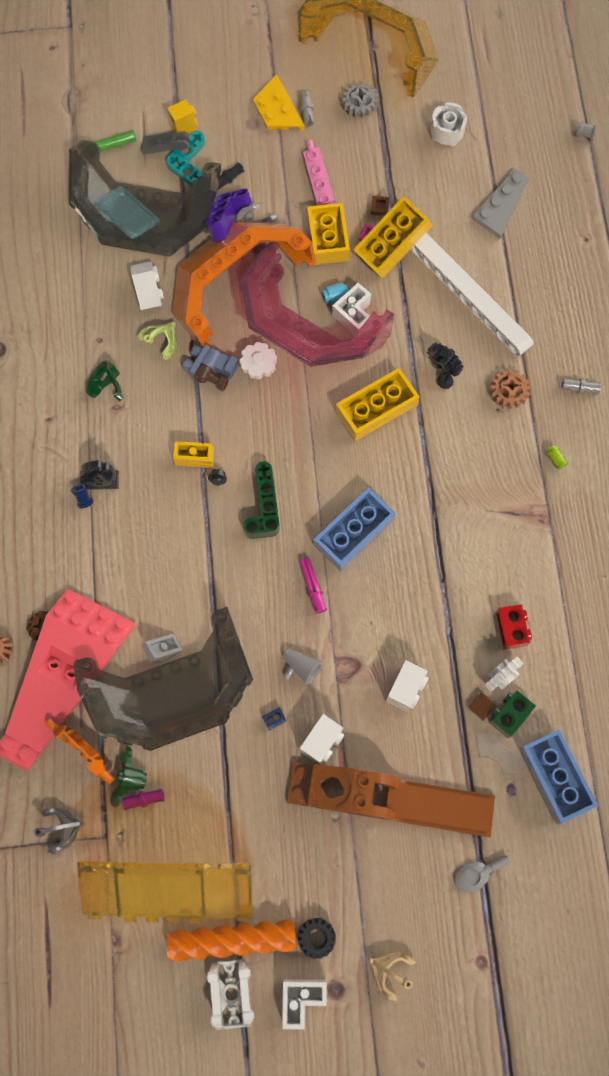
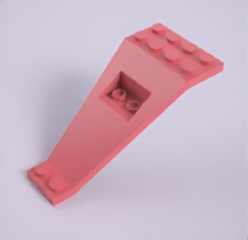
[0,589,135,772]

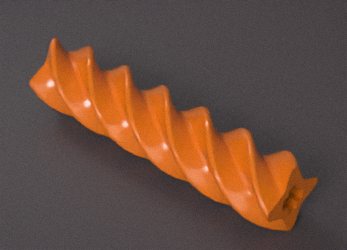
[166,919,297,962]

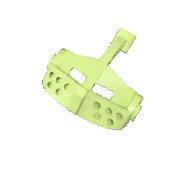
[138,322,177,360]

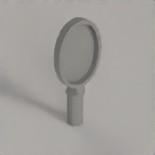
[454,855,510,892]

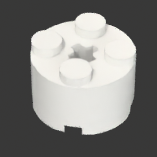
[430,103,467,146]

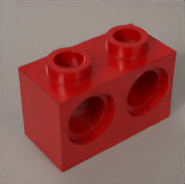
[496,604,532,650]

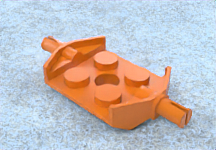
[45,718,115,785]

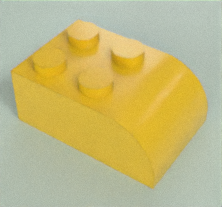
[307,203,350,265]

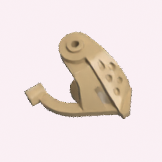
[368,952,416,1001]

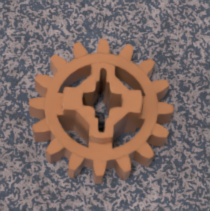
[490,369,531,409]

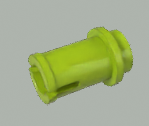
[546,445,568,470]

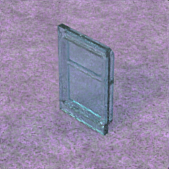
[95,185,160,239]

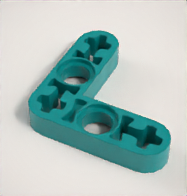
[167,131,209,191]

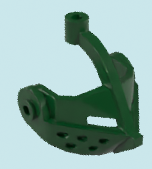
[85,360,124,402]

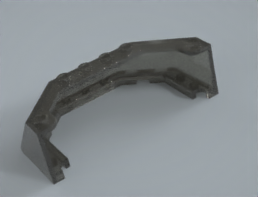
[68,140,221,257]
[73,607,253,751]

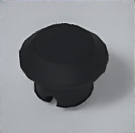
[437,373,454,389]

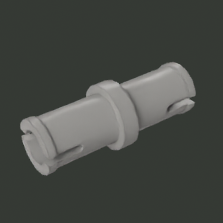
[299,90,314,127]
[561,378,601,395]

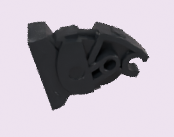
[80,460,119,490]

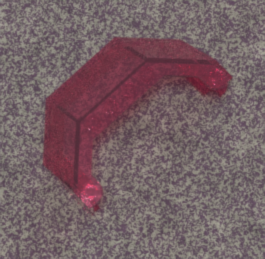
[240,242,394,367]

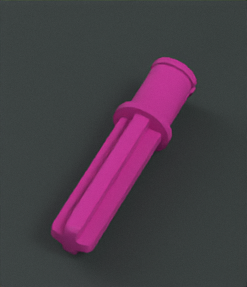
[300,557,327,614]

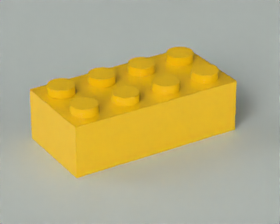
[353,196,433,279]
[336,368,420,442]

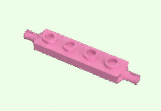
[303,139,335,205]

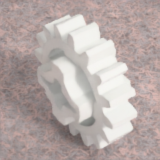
[485,657,523,692]

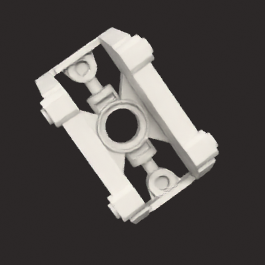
[207,959,254,1030]

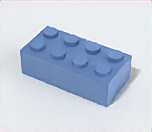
[314,487,396,572]
[519,729,598,824]

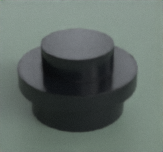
[208,469,227,486]

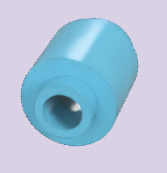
[322,282,349,305]

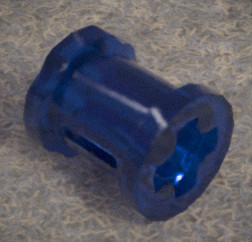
[71,484,94,509]

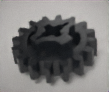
[426,342,464,377]

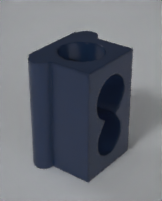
[262,707,286,731]

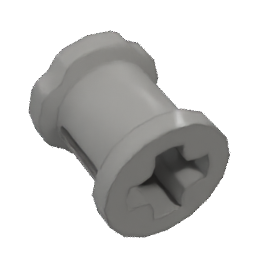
[576,121,598,141]

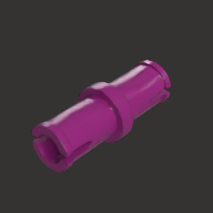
[122,788,165,811]

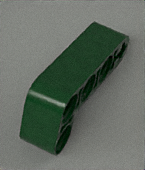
[243,461,280,539]

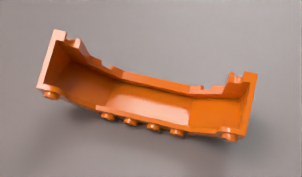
[172,222,316,348]

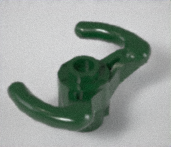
[110,746,147,807]

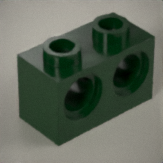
[490,690,536,739]

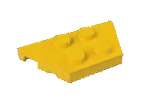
[253,75,305,130]

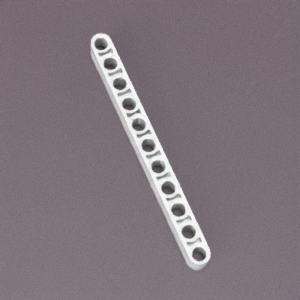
[410,233,533,357]

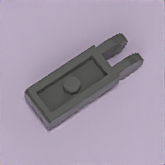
[141,131,190,154]

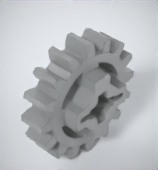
[342,81,379,118]

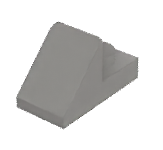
[141,634,183,665]

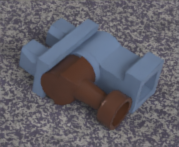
[182,344,239,392]

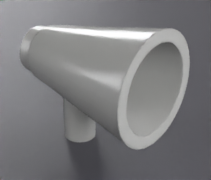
[283,648,323,685]

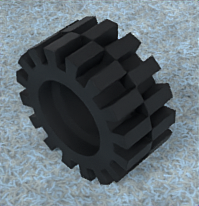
[298,918,336,959]

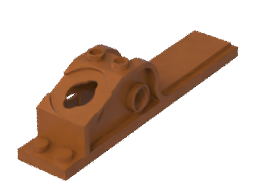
[287,762,495,837]

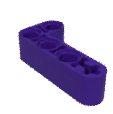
[206,189,253,242]

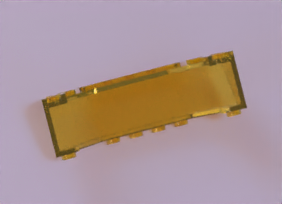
[298,0,439,98]
[77,861,254,923]

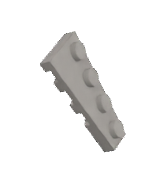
[472,169,529,239]

